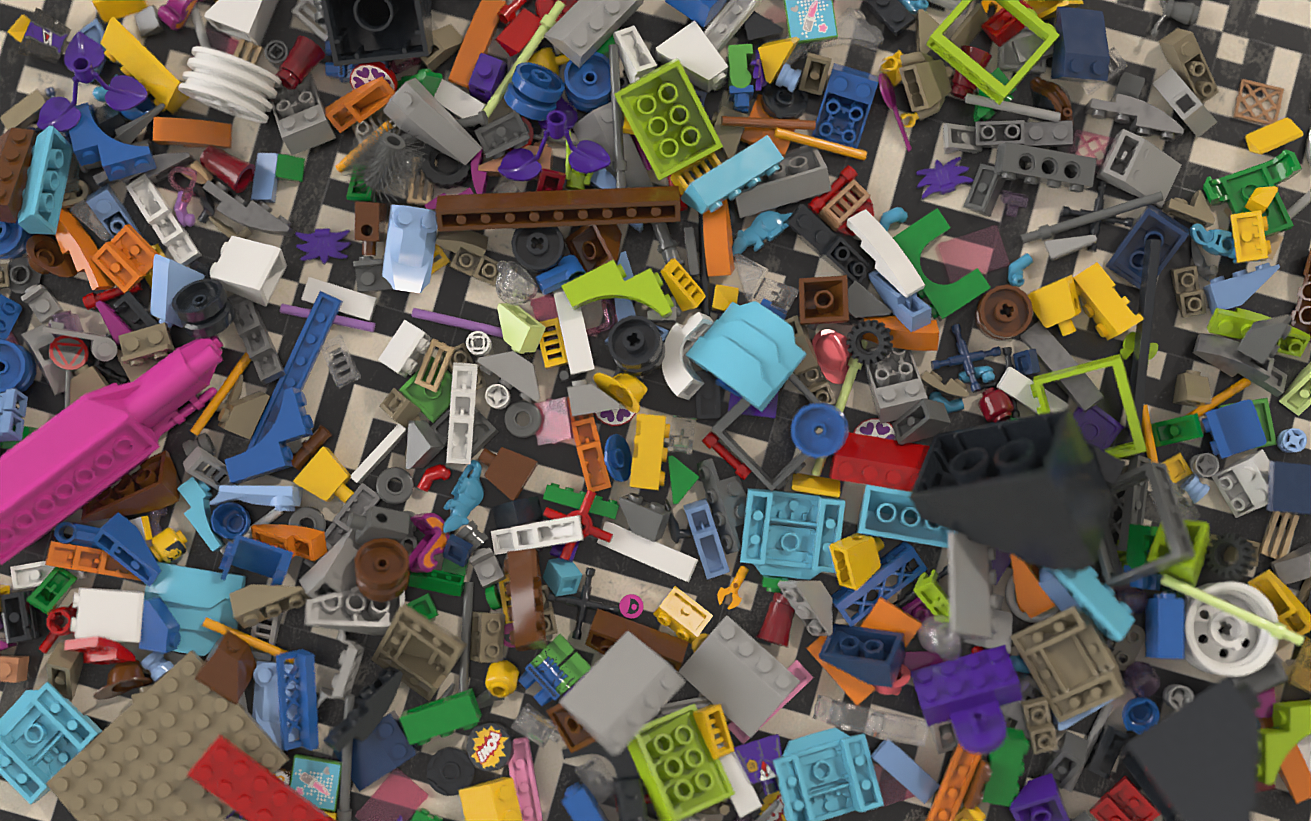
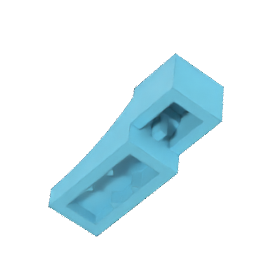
[177,477,226,552]

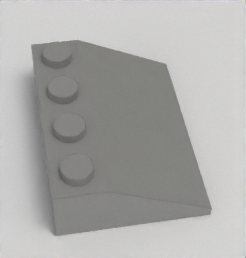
[948,532,998,640]
[678,616,800,738]
[559,631,686,755]

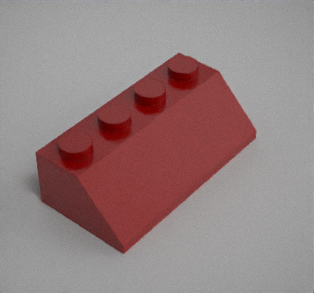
[829,432,930,492]

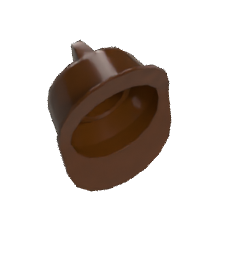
[26,234,79,278]
[93,659,152,700]

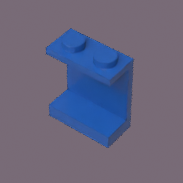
[219,534,293,586]

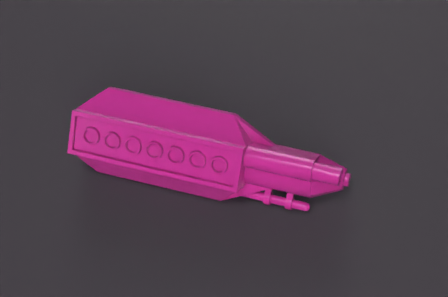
[0,335,224,565]

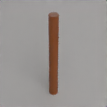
[721,116,816,130]

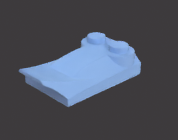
[382,205,438,293]
[209,485,303,511]
[252,660,299,750]

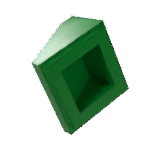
[276,154,305,182]

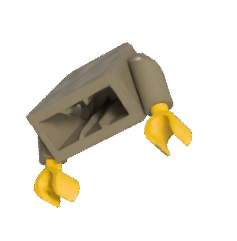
[882,52,954,128]

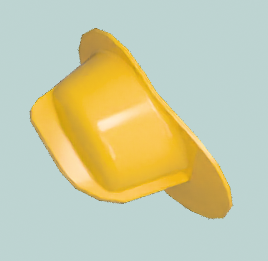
[593,373,648,413]

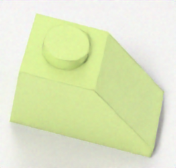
[497,303,546,354]
[1279,362,1311,416]

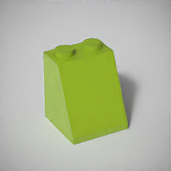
[1147,520,1210,587]

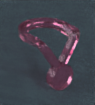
[389,57,421,75]
[168,166,197,204]
[586,299,618,337]

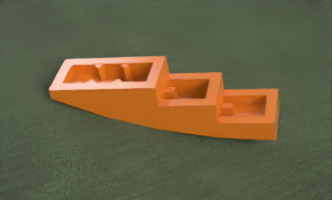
[448,0,506,89]
[55,208,116,290]
[565,397,612,492]
[45,541,141,581]
[1258,717,1311,804]

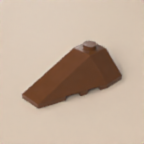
[81,450,181,523]

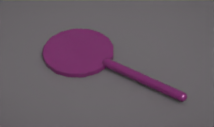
[879,73,911,151]

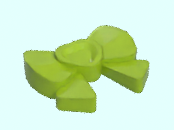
[1120,331,1158,365]

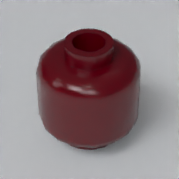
[978,387,1014,423]

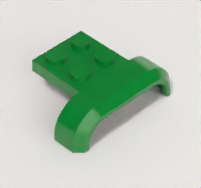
[1203,149,1302,238]

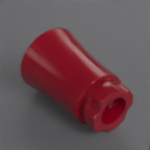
[275,36,326,90]
[950,45,992,100]
[200,145,255,193]
[756,593,795,648]

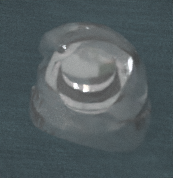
[496,261,538,306]
[918,615,961,661]

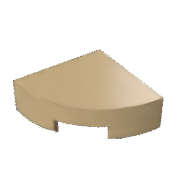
[180,160,214,184]

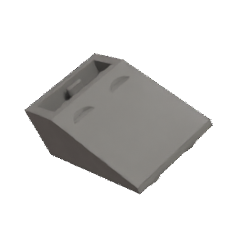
[270,72,336,155]
[1097,129,1182,208]
[864,346,928,424]
[299,529,362,599]

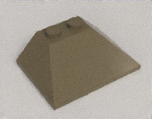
[371,604,468,702]
[1010,605,1125,723]

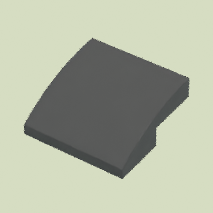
[431,408,499,465]

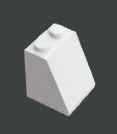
[204,0,279,46]
[656,21,728,92]
[210,236,287,307]
[70,587,144,642]

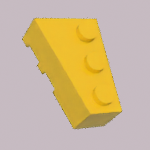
[1073,262,1143,340]
[630,413,670,491]

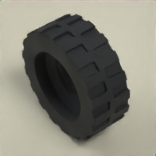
[420,143,471,189]

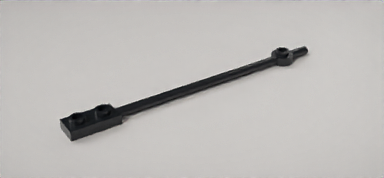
[690,159,721,420]

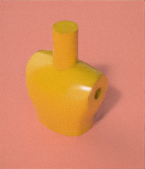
[527,47,570,76]

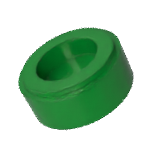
[485,585,502,611]

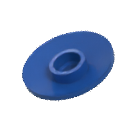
[604,434,632,482]

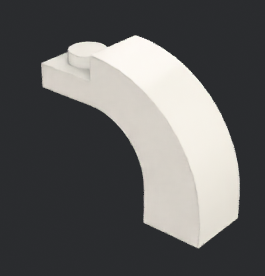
[662,312,714,400]

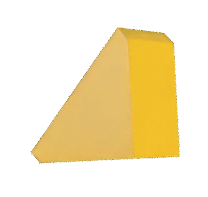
[758,37,800,83]

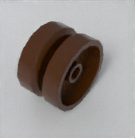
[974,285,1033,341]
[355,538,410,602]

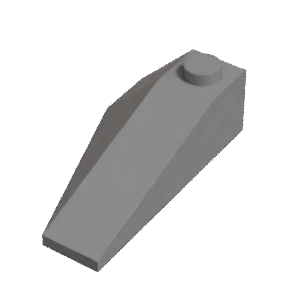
[383,78,482,165]
[572,102,653,188]

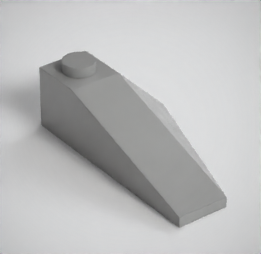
[305,587,405,636]

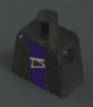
[17,7,71,63]

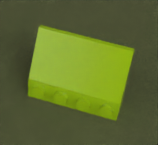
[614,58,723,180]
[627,703,735,821]

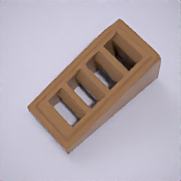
[819,179,871,231]

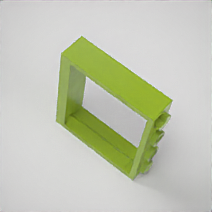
[926,0,1059,105]
[1030,354,1147,458]

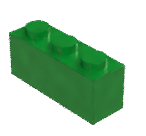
[400,688,482,745]
[981,727,1029,807]

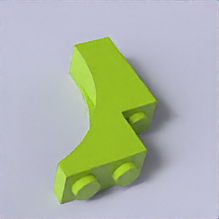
[562,260,675,318]
[1256,700,1311,784]

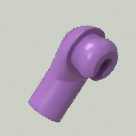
[174,191,195,227]

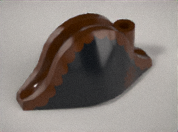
[1030,77,1073,121]

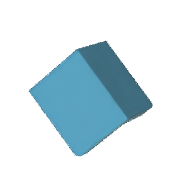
[543,558,582,596]

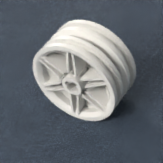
[178,46,281,123]
[1183,582,1279,676]

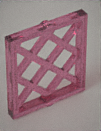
[1069,129,1115,175]

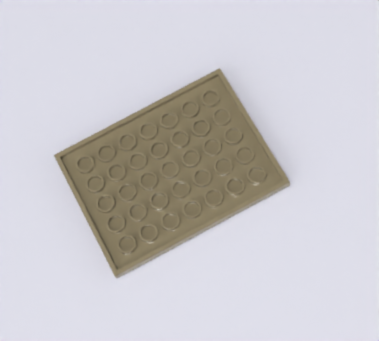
[46,650,289,821]

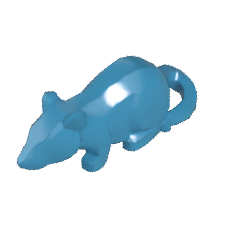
[732,211,793,256]
[1190,223,1260,264]
[443,460,484,533]

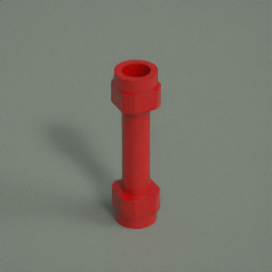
[497,0,527,24]
[808,165,858,215]
[82,282,142,310]
[701,431,752,480]

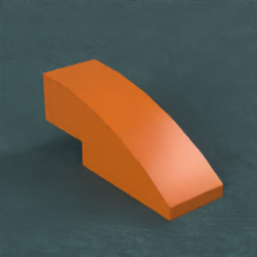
[325,76,396,133]
[153,117,232,148]
[703,199,735,277]
[863,316,939,351]
[251,524,327,561]
[806,636,875,705]

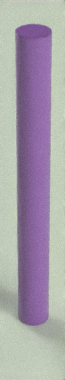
[280,304,375,332]
[412,308,503,338]

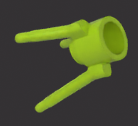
[565,131,594,190]

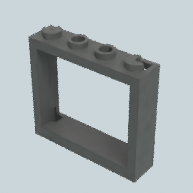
[711,373,824,492]
[1098,462,1195,587]

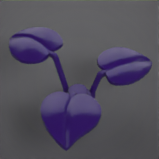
[37,31,148,132]
[498,96,611,181]

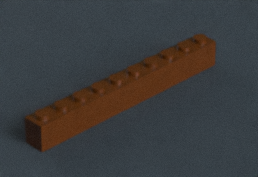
[436,186,680,231]

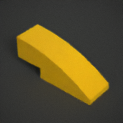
[1247,569,1311,636]

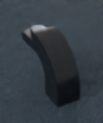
[562,741,643,784]

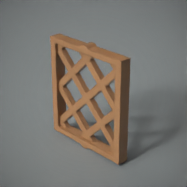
[1233,79,1284,125]

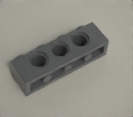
[994,142,1097,192]

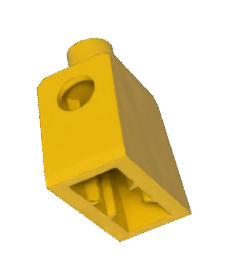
[1027,275,1081,336]
[293,446,354,504]
[829,533,884,590]

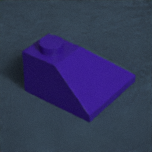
[1010,773,1071,821]

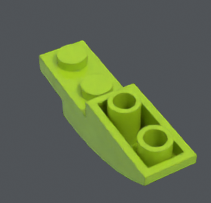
[1207,307,1311,357]

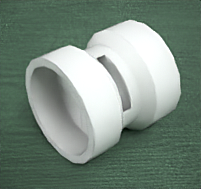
[466,331,492,357]
[485,384,511,409]

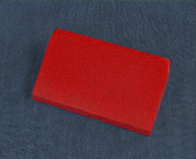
[981,0,1033,47]
[495,8,542,57]

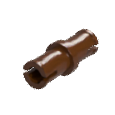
[291,425,332,471]

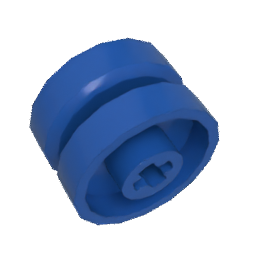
[564,52,612,113]
[504,62,565,121]
[0,218,34,261]
[0,340,37,393]
[791,403,849,457]

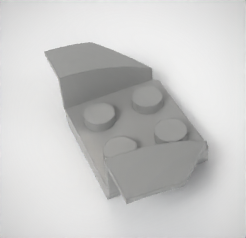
[317,630,366,709]

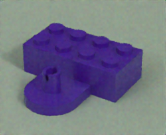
[910,645,1023,754]

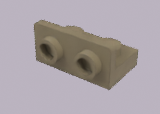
[118,322,175,367]
[470,611,505,662]

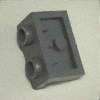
[353,255,394,293]

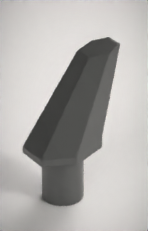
[476,689,505,709]

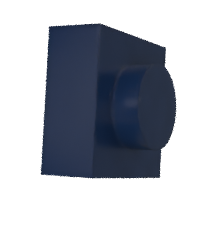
[1013,349,1040,376]
[442,534,473,567]

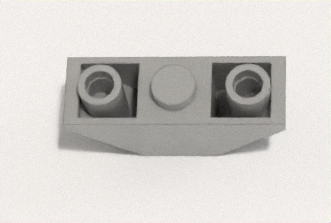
[1152,68,1217,137]
[21,324,74,396]
[477,351,541,403]
[777,581,833,636]

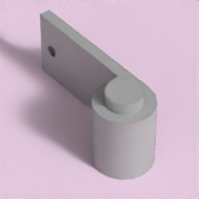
[42,321,117,361]

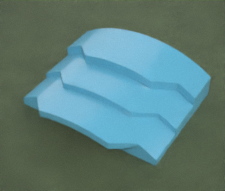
[686,301,807,412]
[740,489,845,580]
[142,561,247,656]
[0,682,102,805]
[773,728,884,821]

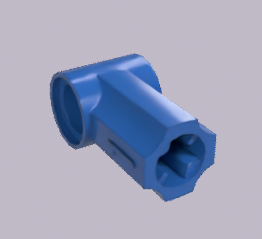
[535,255,586,295]
[54,522,103,550]

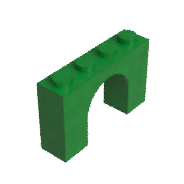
[892,208,991,321]

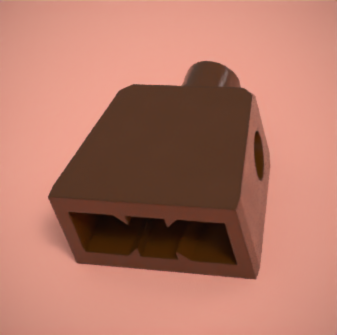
[355,201,387,256]
[478,447,539,501]

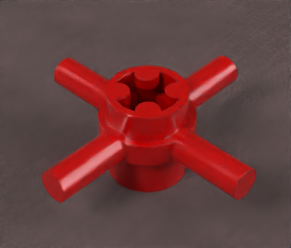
[543,490,613,560]
[38,602,77,653]

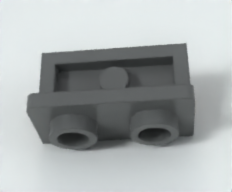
[474,111,530,159]

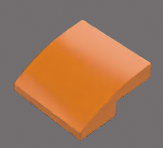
[740,94,800,157]
[91,224,159,293]
[859,596,922,648]

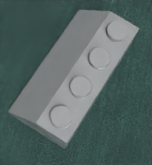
[544,0,644,68]
[733,145,831,218]

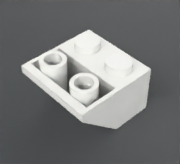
[378,320,432,378]
[1211,449,1269,518]

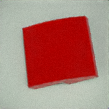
[64,636,136,665]
[1089,776,1160,821]

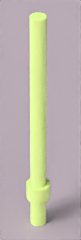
[482,0,565,118]
[811,340,868,477]
[1161,574,1304,646]

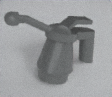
[1151,0,1200,37]

